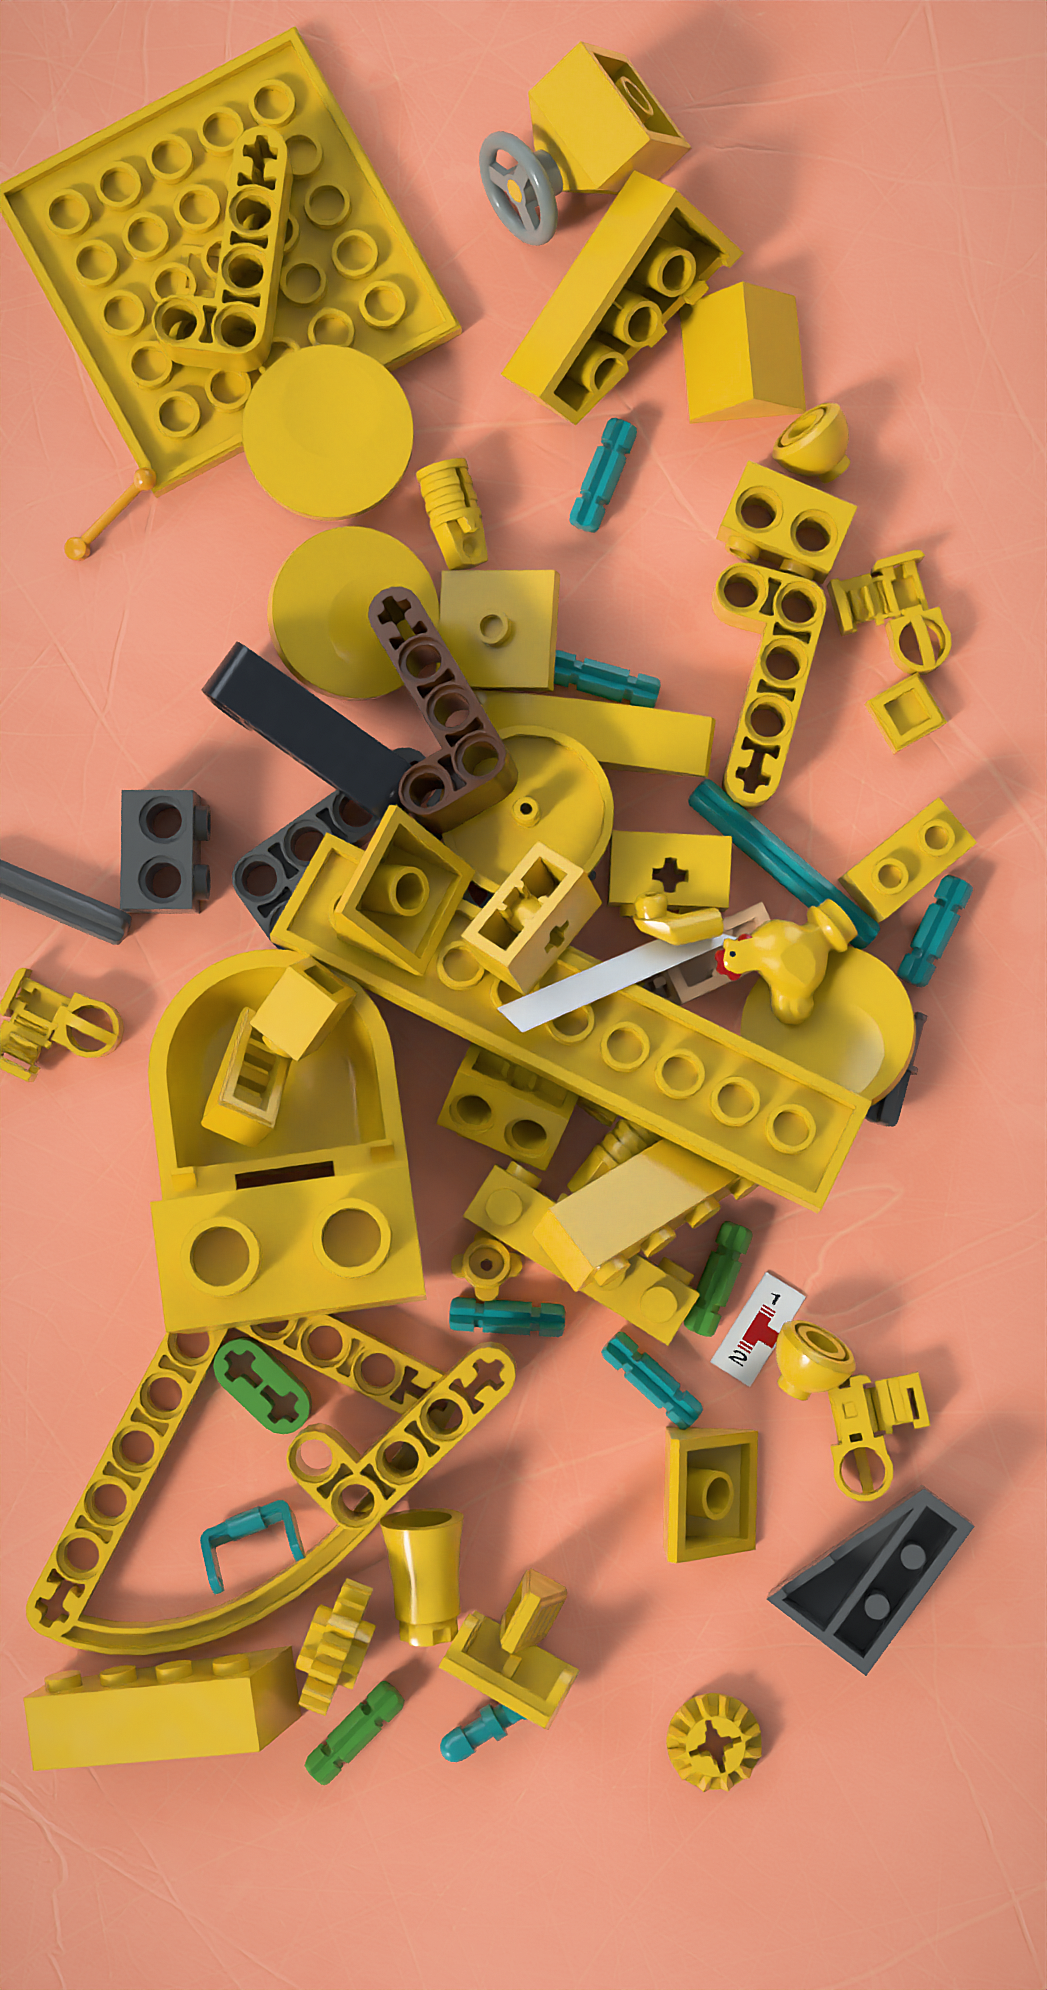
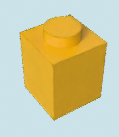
[249,956,358,1061]

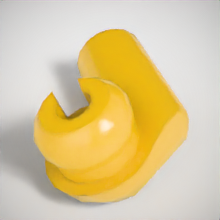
[633,892,724,946]

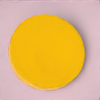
[242,344,414,521]
[267,526,440,701]
[440,725,614,895]
[740,946,916,1107]

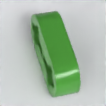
[213,1336,312,1435]

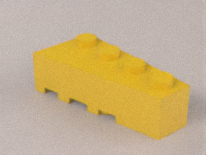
[501,170,744,426]
[23,1646,302,1771]

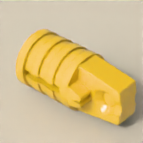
[416,458,488,570]
[567,1118,664,1193]

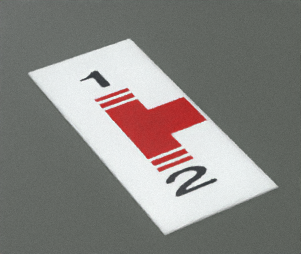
[710,1272,806,1387]

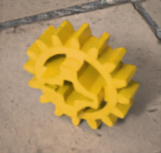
[295,1578,377,1716]

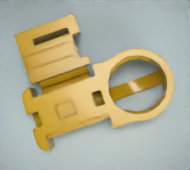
[827,549,952,675]
[0,968,124,1082]
[818,1371,931,1501]

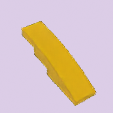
[472,689,716,778]

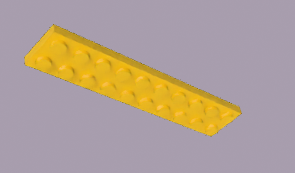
[270,832,872,1214]

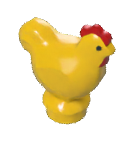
[714,899,858,1025]

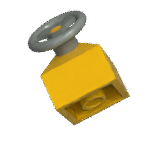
[479,41,692,246]

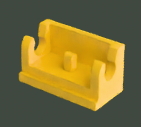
[438,1610,580,1731]

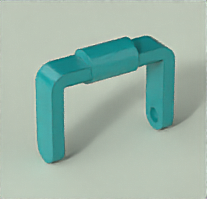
[200,1500,306,1595]

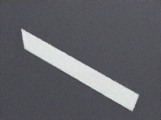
[497,934,738,1032]

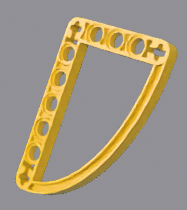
[25,1314,457,1655]

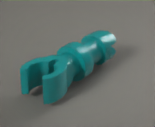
[440,1703,528,1762]

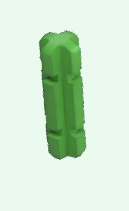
[684,1221,753,1337]
[304,1681,405,1785]

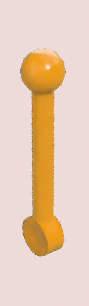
[64,467,157,561]

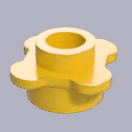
[451,1230,522,1301]

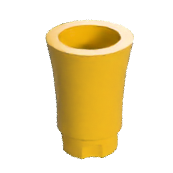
[380,1508,464,1647]

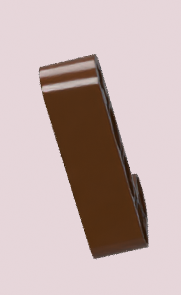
[368,587,518,834]

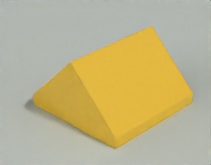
[679,281,806,424]
[334,805,476,976]
[663,1427,758,1564]

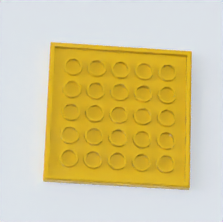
[0,26,462,498]

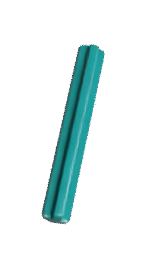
[688,779,881,950]

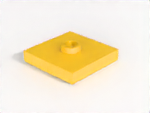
[436,570,560,691]

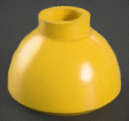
[772,403,851,484]
[776,1320,856,1401]

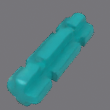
[569,418,637,533]
[554,650,661,708]
[897,875,973,988]
[449,1297,566,1337]
[601,1331,703,1430]

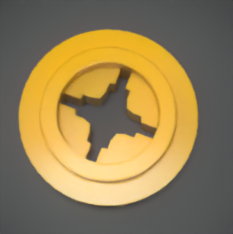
[666,1693,762,1792]

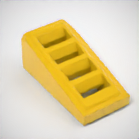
[201,1007,292,1147]
[500,1568,568,1653]

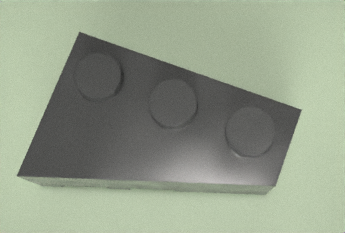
[766,1485,975,1676]

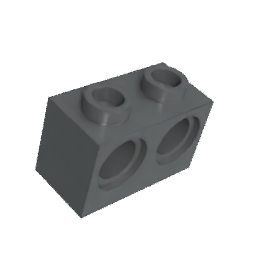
[120,790,211,914]

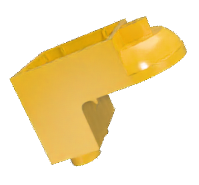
[148,949,427,1334]

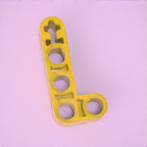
[151,126,293,372]
[711,562,826,810]
[286,1341,517,1531]

